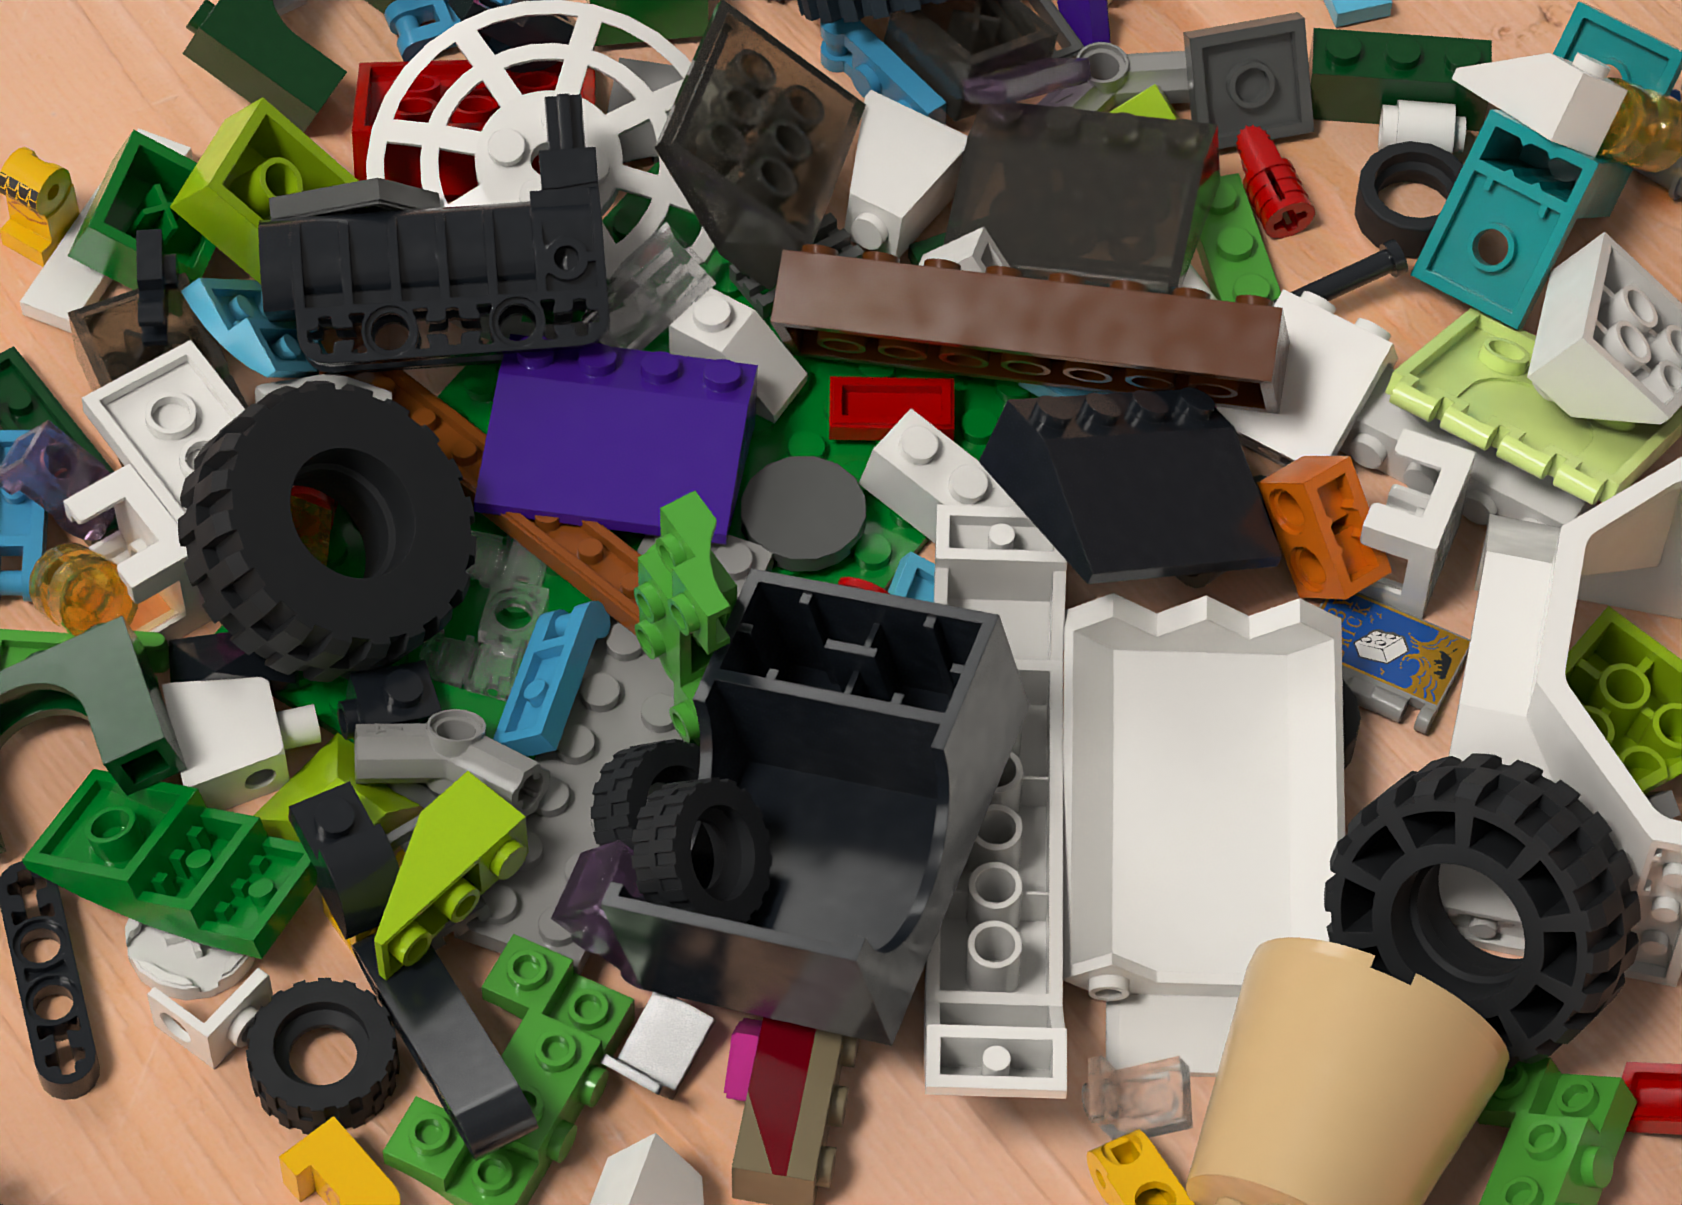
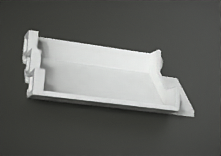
[1063,593,1345,1077]

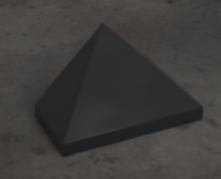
[169,632,299,691]

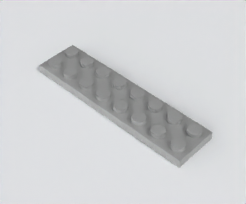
[454,534,775,975]

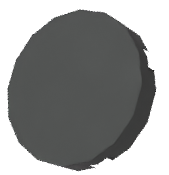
[741,456,866,571]

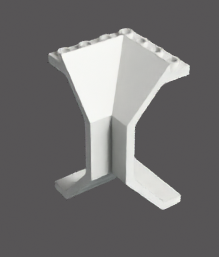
[1439,457,1682,987]

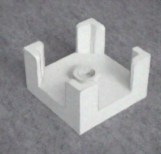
[1359,428,1476,619]
[63,463,211,646]

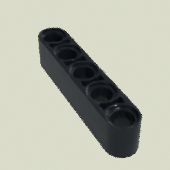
[351,932,539,1161]

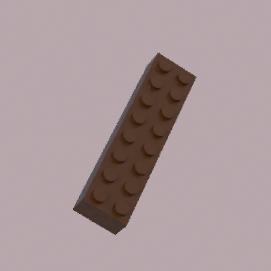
[770,244,1290,414]

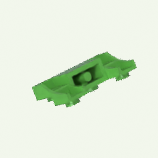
[634,491,737,747]
[383,934,635,1205]
[1477,1057,1637,1205]

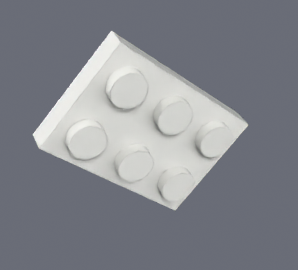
[82,340,294,523]

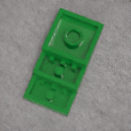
[22,769,317,959]

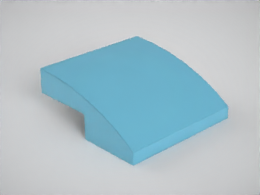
[181,278,328,378]

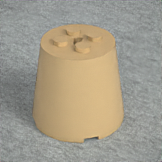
[1186,937,1510,1205]

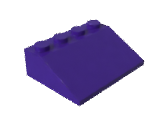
[474,334,758,545]

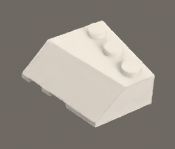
[1527,232,1682,425]

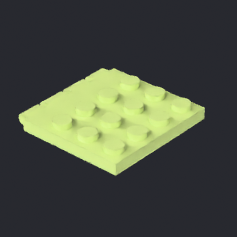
[1385,307,1682,505]

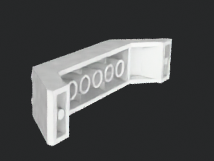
[924,504,1067,1099]

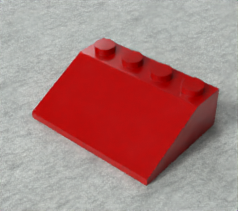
[352,60,596,202]

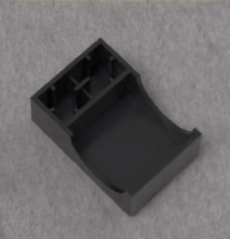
[601,568,1030,1046]

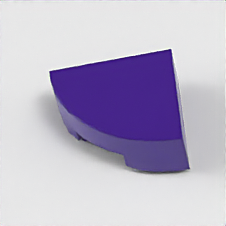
[1057,0,1111,47]

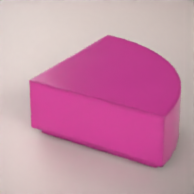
[724,1017,763,1101]

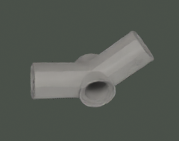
[1025,42,1190,155]
[354,709,550,817]

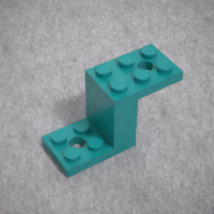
[1410,1,1682,330]

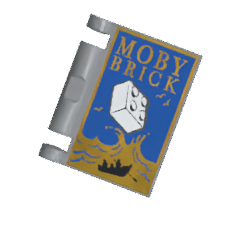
[1319,592,1470,734]

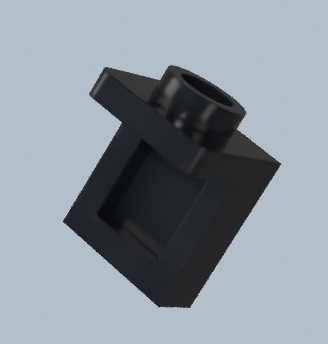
[337,660,442,740]

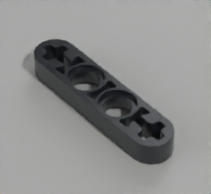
[0,861,100,1100]

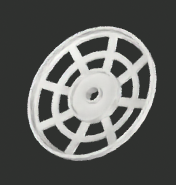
[366,0,733,342]

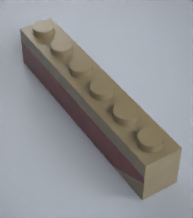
[732,1017,860,1205]

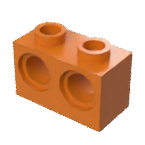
[1257,456,1392,600]

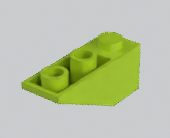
[374,771,529,980]

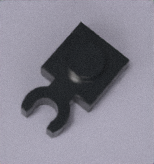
[136,229,180,346]

